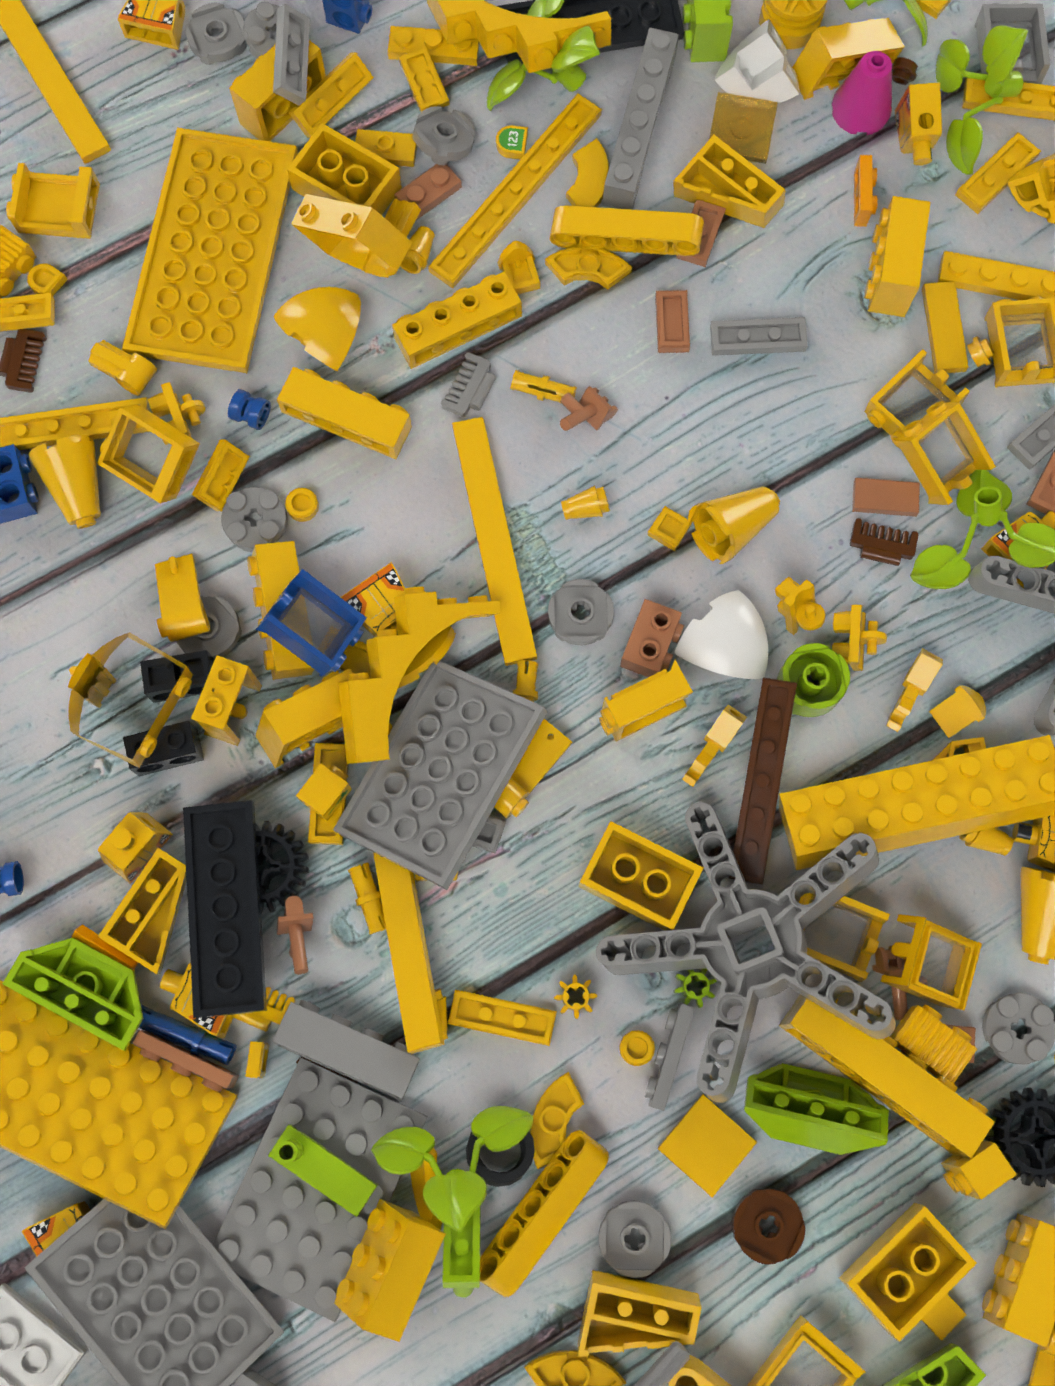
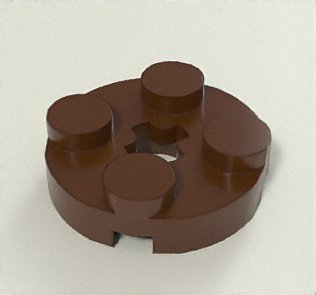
[732,1188,806,1265]

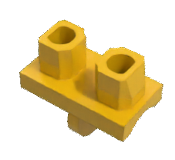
[148,382,205,445]
[775,577,826,635]
[832,605,887,671]

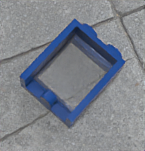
[255,569,367,677]

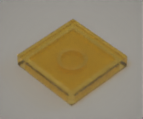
[709,92,778,164]

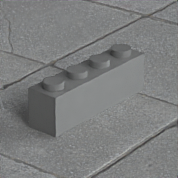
[272,1000,420,1101]

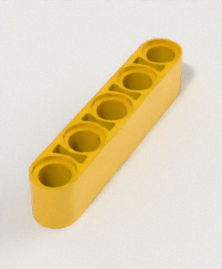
[549,206,704,256]
[480,1130,609,1297]

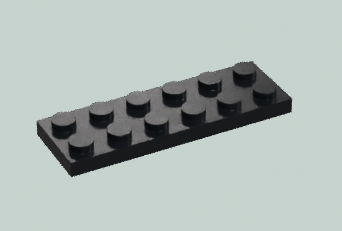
[497,0,685,65]
[183,800,267,1018]

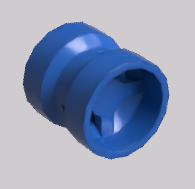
[228,389,271,430]
[0,861,24,896]

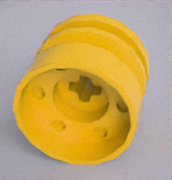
[759,0,827,50]

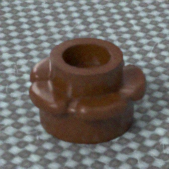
[892,57,918,85]

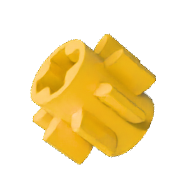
[554,974,597,1019]

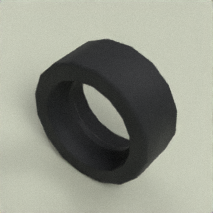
[466,1131,535,1187]

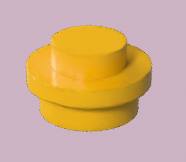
[967,336,995,367]

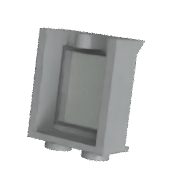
[975,3,1050,84]

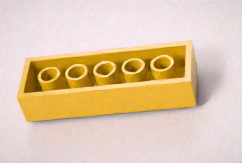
[778,994,995,1158]

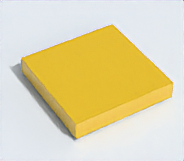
[657,1094,757,1198]

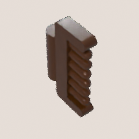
[0,329,47,393]
[849,518,919,566]

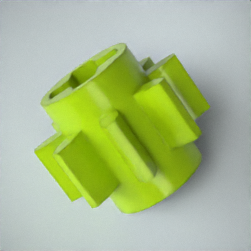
[673,968,717,1008]

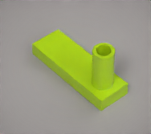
[268,1124,378,1217]
[442,1206,481,1298]

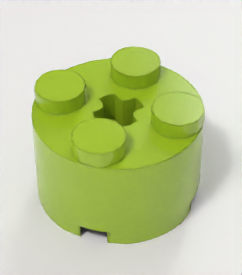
[777,643,850,717]

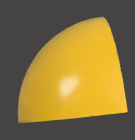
[1007,153,1055,224]
[273,287,361,371]

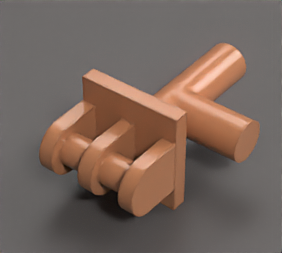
[560,386,618,431]
[277,896,313,974]
[872,942,927,1020]

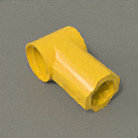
[88,340,157,396]

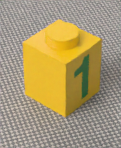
[296,763,352,821]

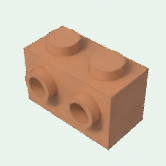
[620,599,684,677]

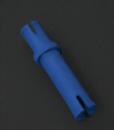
[138,1005,237,1066]

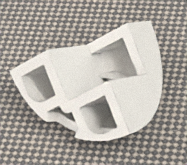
[715,19,799,105]
[674,590,768,679]

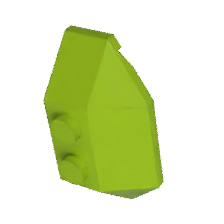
[2,938,143,1051]
[744,1063,889,1155]

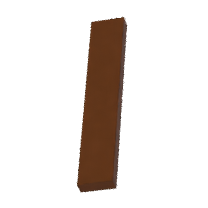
[729,677,797,885]

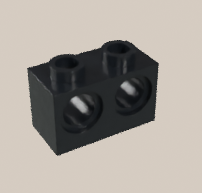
[140,650,214,703]
[123,720,204,777]

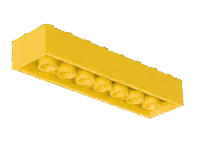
[779,735,1055,871]

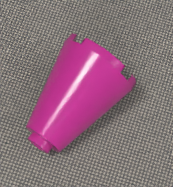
[832,51,892,135]

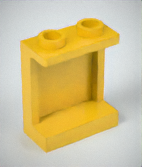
[6,163,100,239]

